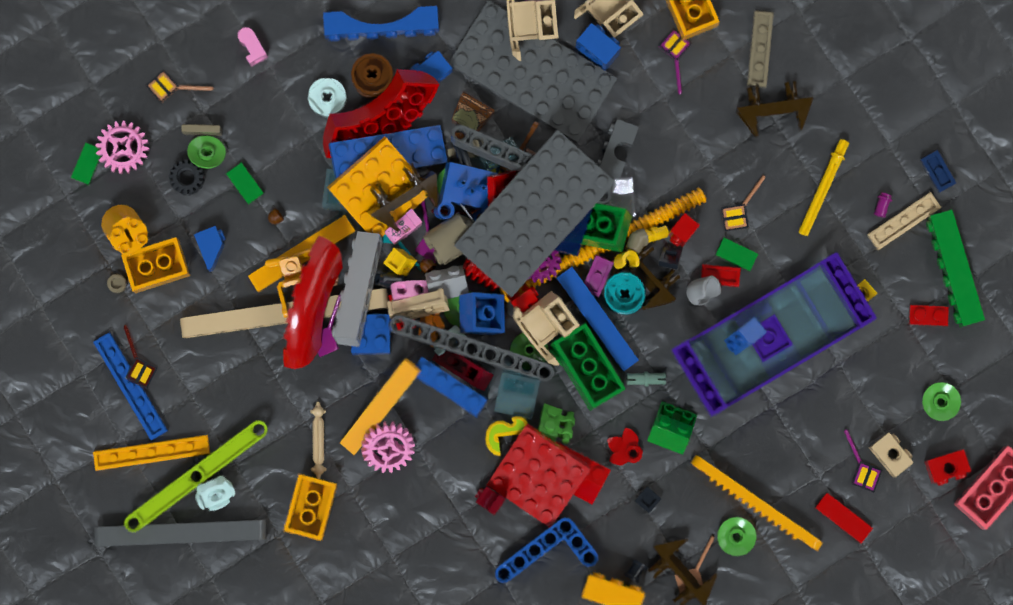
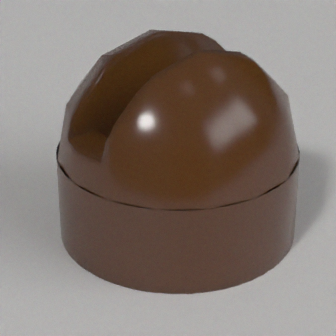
[268,208,284,225]
[420,258,437,274]

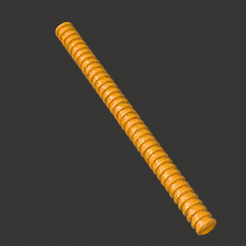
[499,187,707,302]

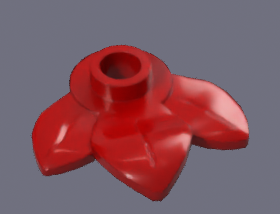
[607,428,643,466]

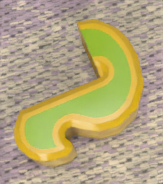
[485,416,527,456]

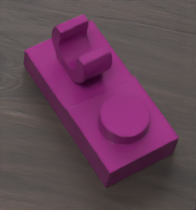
[584,254,614,297]

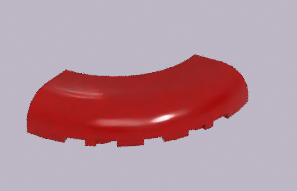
[323,69,439,158]
[283,236,343,369]

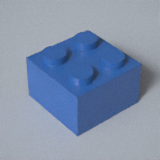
[576,23,621,71]
[459,292,505,335]
[351,314,391,355]

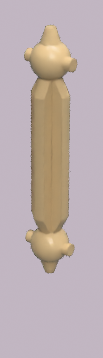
[310,402,326,479]

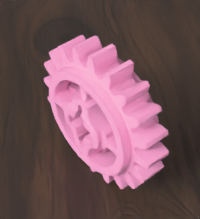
[95,121,149,174]
[361,421,415,473]

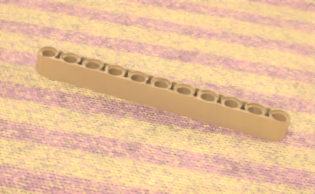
[180,289,389,338]

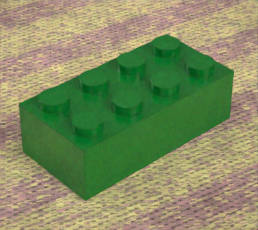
[563,203,632,252]
[550,323,626,411]

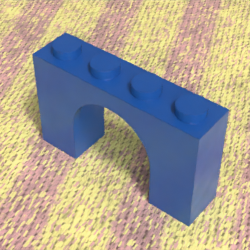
[416,357,487,418]

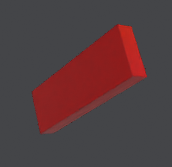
[815,493,873,544]

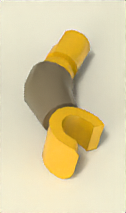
[614,226,669,269]

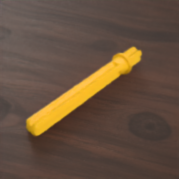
[799,139,849,236]

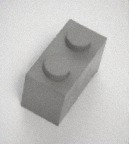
[425,265,469,299]

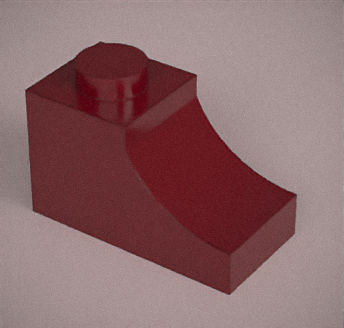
[475,486,506,516]

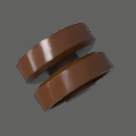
[351,53,394,99]

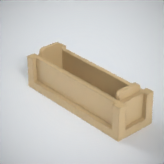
[387,288,449,324]

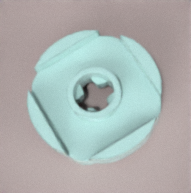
[308,78,347,117]
[196,476,235,511]

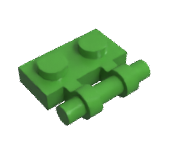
[538,403,575,444]

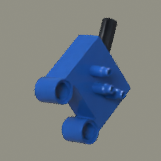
[434,145,498,222]

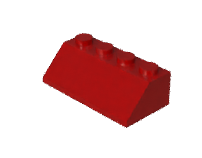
[555,441,611,504]

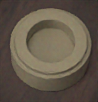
[107,274,127,293]

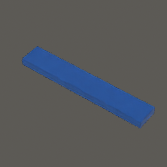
[556,267,639,372]
[93,332,168,441]

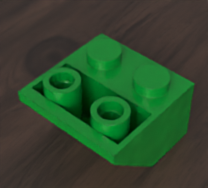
[647,401,698,455]

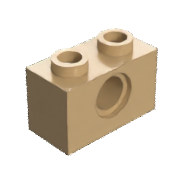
[869,433,914,478]

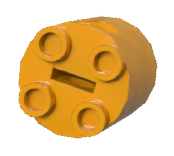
[101,205,148,254]

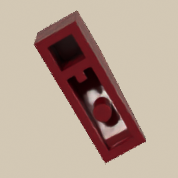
[432,351,494,391]

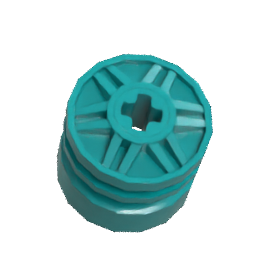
[604,273,646,315]

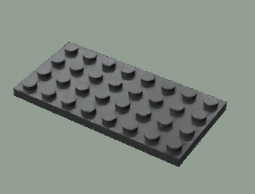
[449,0,618,144]
[454,130,615,297]

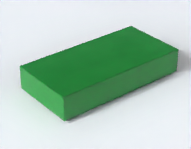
[71,143,102,185]
[226,163,264,205]
[716,238,758,272]

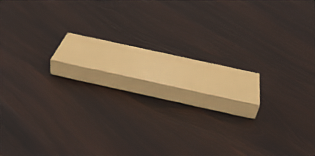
[867,192,941,250]

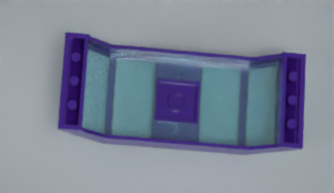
[671,252,877,417]

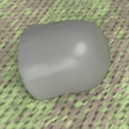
[686,276,721,305]

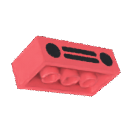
[954,446,1013,530]

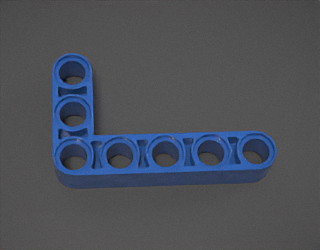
[495,518,598,583]

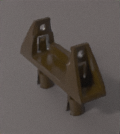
[736,81,813,138]
[367,163,438,231]
[611,243,681,310]
[647,539,718,605]

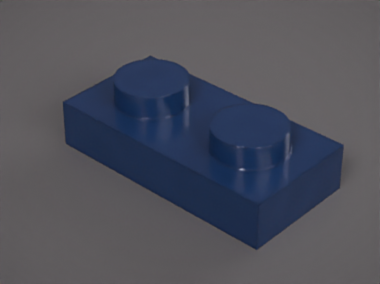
[920,150,956,193]

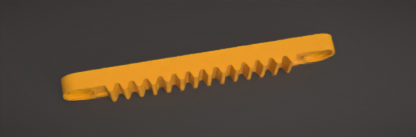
[690,455,823,551]

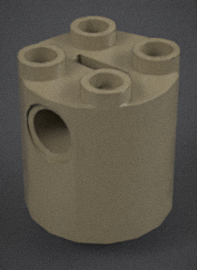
[423,213,473,266]

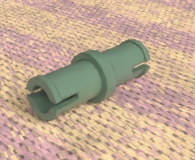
[626,371,666,387]

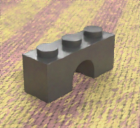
[597,119,639,183]

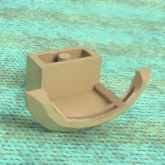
[506,0,558,61]
[574,0,644,38]
[513,291,580,365]

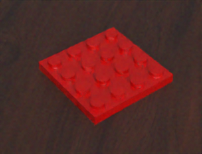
[487,423,592,528]

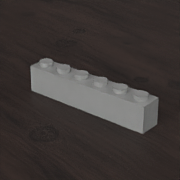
[332,231,383,347]

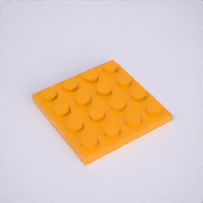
[327,137,427,237]

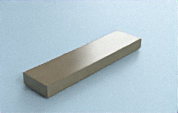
[747,11,774,88]

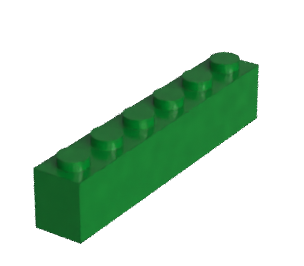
[926,210,985,328]

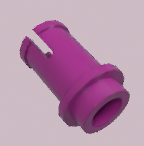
[874,193,892,218]

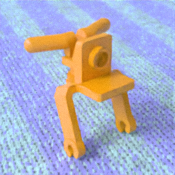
[265,248,311,318]

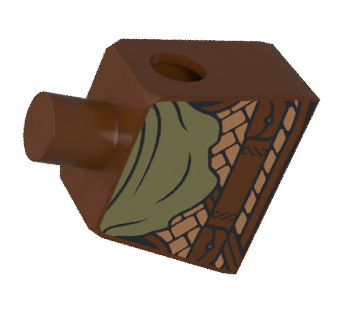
[452,91,495,139]

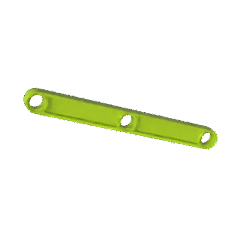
[124,421,268,532]

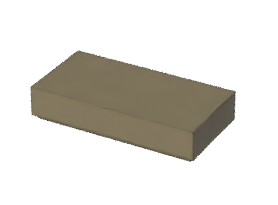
[181,124,222,136]

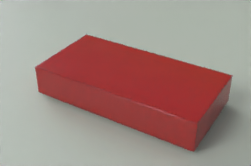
[701,264,741,287]

